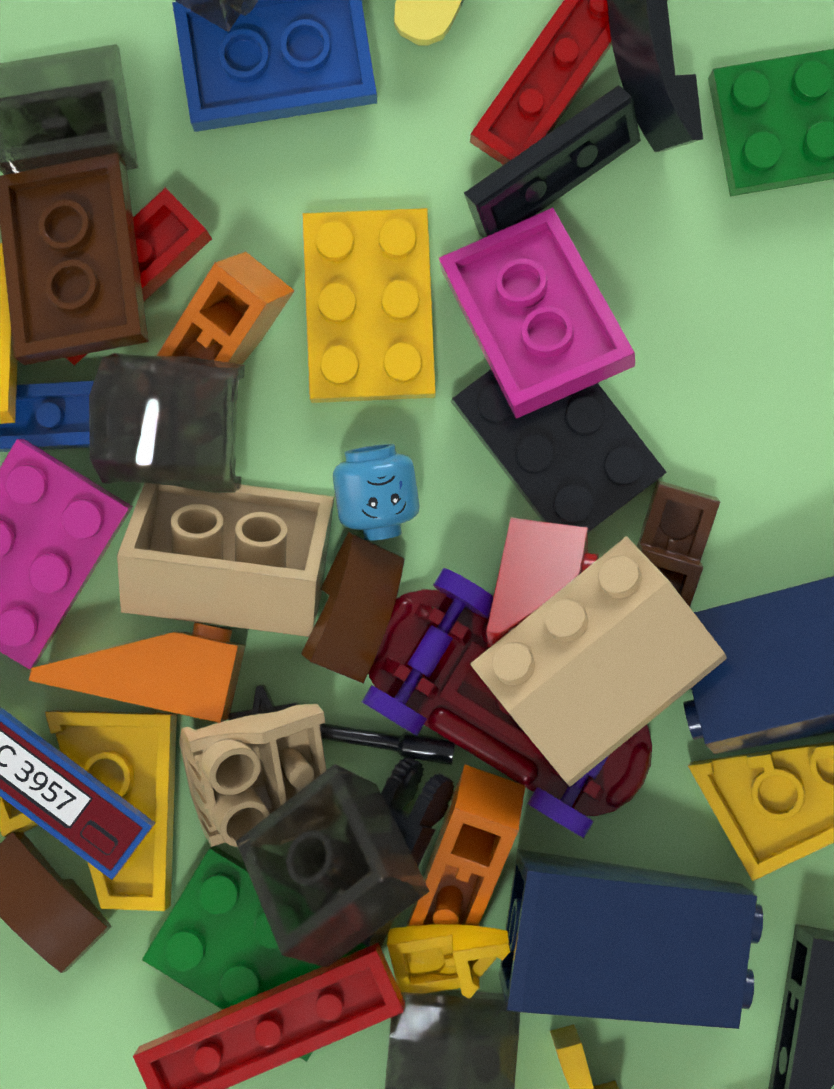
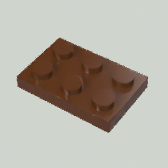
[0,152,149,365]

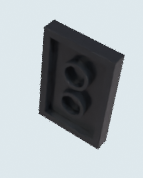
[451,369,667,532]

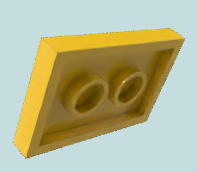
[303,208,435,403]

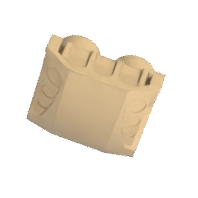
[179,704,339,847]

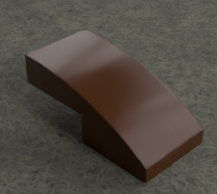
[637,480,720,607]
[301,532,405,684]
[0,832,112,973]

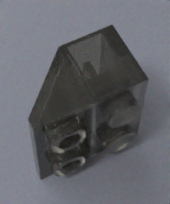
[0,44,138,175]

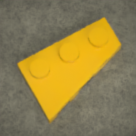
[688,741,834,881]

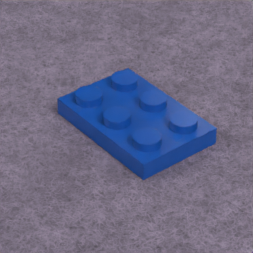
[172,0,377,132]

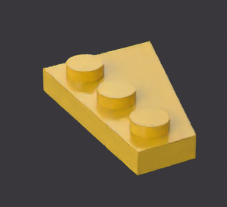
[45,710,177,911]

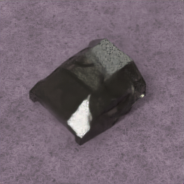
[89,353,245,493]
[385,989,520,1089]

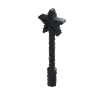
[228,685,455,765]

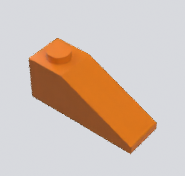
[122,251,295,450]
[29,622,246,723]
[406,764,525,926]

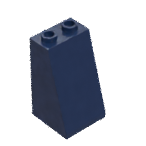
[683,576,834,754]
[499,849,763,1029]

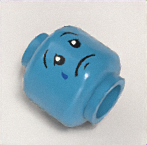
[333,444,420,540]

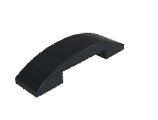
[607,0,703,152]

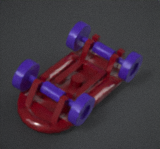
[361,568,652,838]

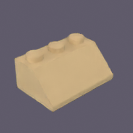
[117,473,334,637]
[470,536,727,787]

